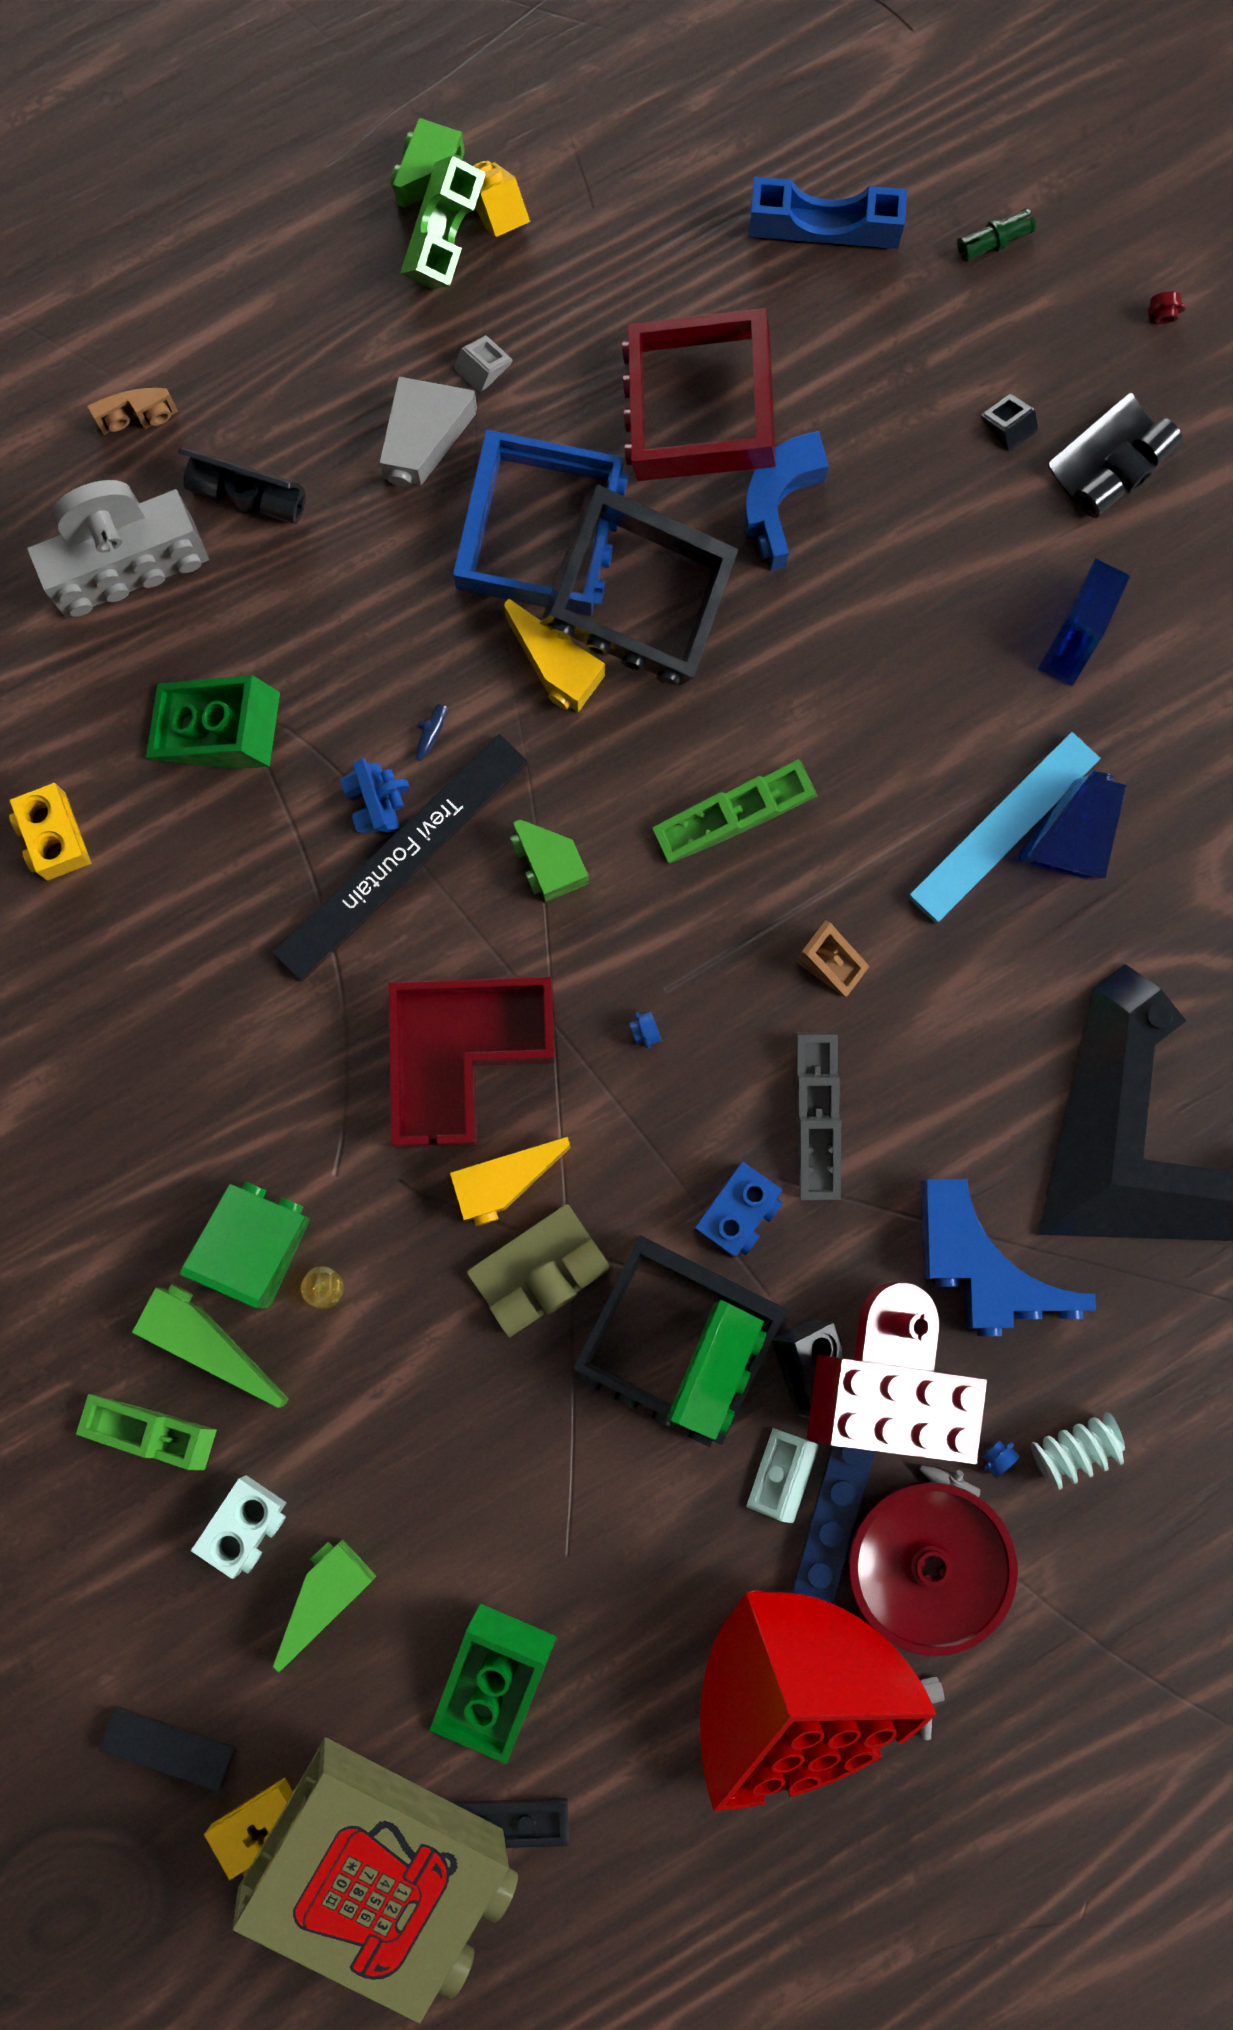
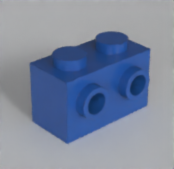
[694,1161,783,1258]

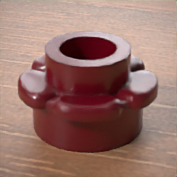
[1147,291,1186,324]

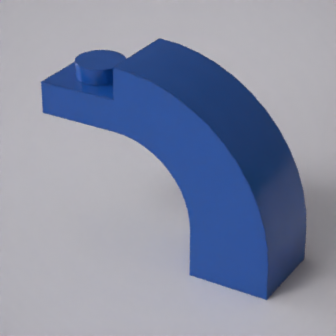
[744,431,829,571]

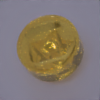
[301,1266,344,1309]

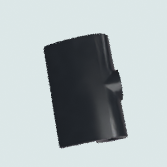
[1048,393,1183,518]
[178,447,306,525]

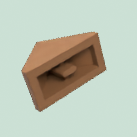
[796,920,870,997]

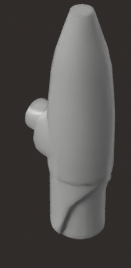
[920,1465,981,1497]

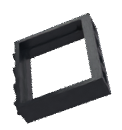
[540,484,738,686]
[573,1235,788,1447]

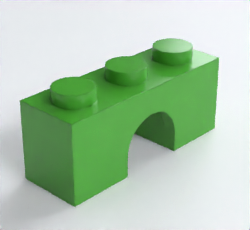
[400,156,486,290]

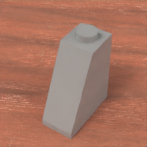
[380,377,477,487]

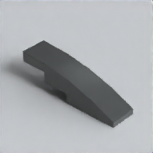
[796,1032,841,1200]

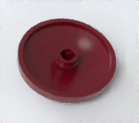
[848,1481,1018,1656]

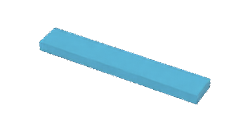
[908,732,1101,924]

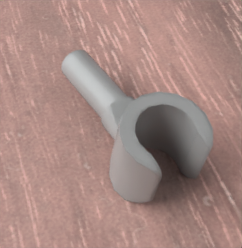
[920,1677,945,1740]

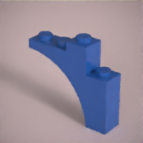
[921,1179,1096,1336]

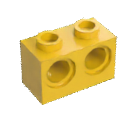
[9,783,92,881]

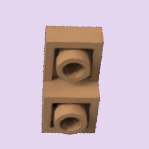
[87,388,178,435]

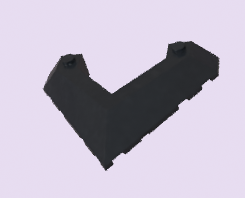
[1037,964,1233,1241]

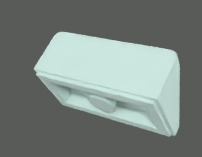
[746,1428,819,1523]

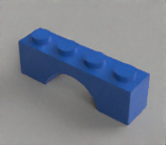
[748,177,907,249]

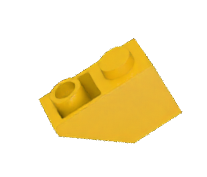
[474,161,530,237]

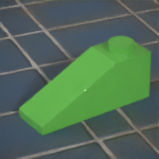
[273,1540,376,1673]

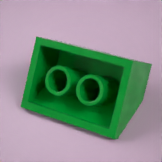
[667,1300,767,1440]

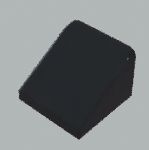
[981,393,1038,451]

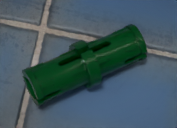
[957,208,1036,262]

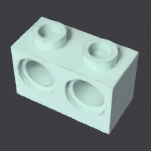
[191,1475,287,1579]

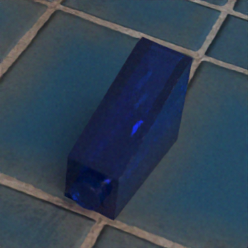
[1038,558,1131,686]
[1017,771,1127,881]

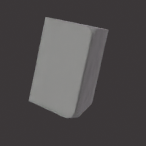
[454,335,513,392]

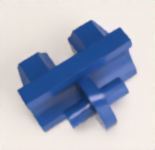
[340,758,410,834]

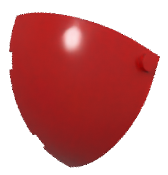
[700,1590,936,1811]

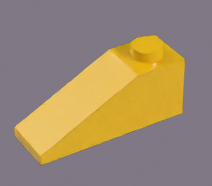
[504,598,605,712]
[450,1137,571,1226]

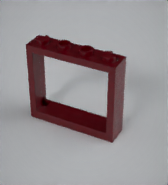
[622,308,776,481]

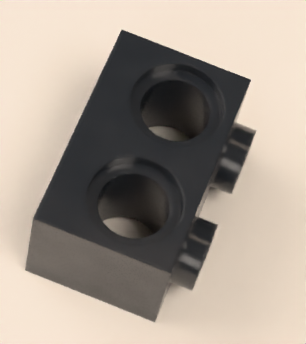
[771,1319,845,1418]

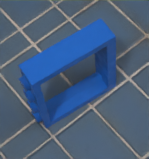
[453,430,629,616]

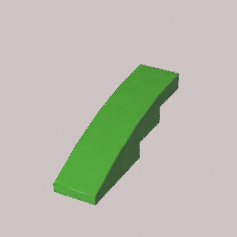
[652,759,818,863]

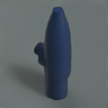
[416,704,449,761]

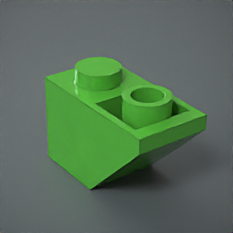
[390,118,465,207]
[510,819,589,902]

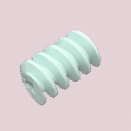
[1031,1412,1125,1490]

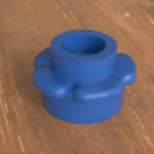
[630,1011,662,1049]
[981,1440,1020,1478]

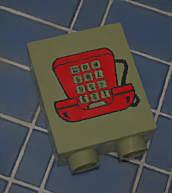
[233,1737,518,2024]

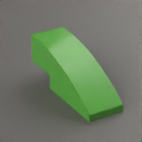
[76,1394,217,1470]

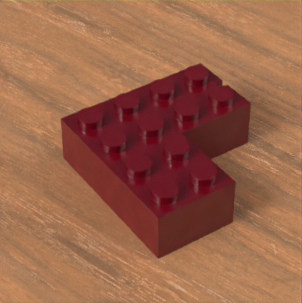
[388,977,555,1149]

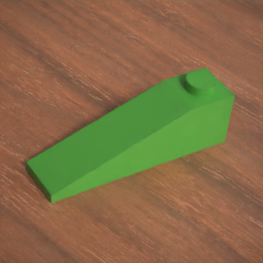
[132,1284,289,1408]

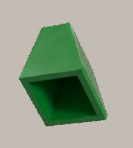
[180,1181,311,1308]

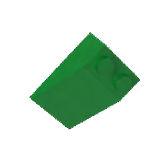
[146,675,280,769]
[429,1603,557,1764]

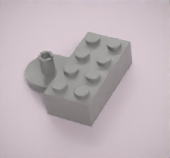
[27,480,209,618]

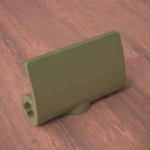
[467,1204,612,1338]

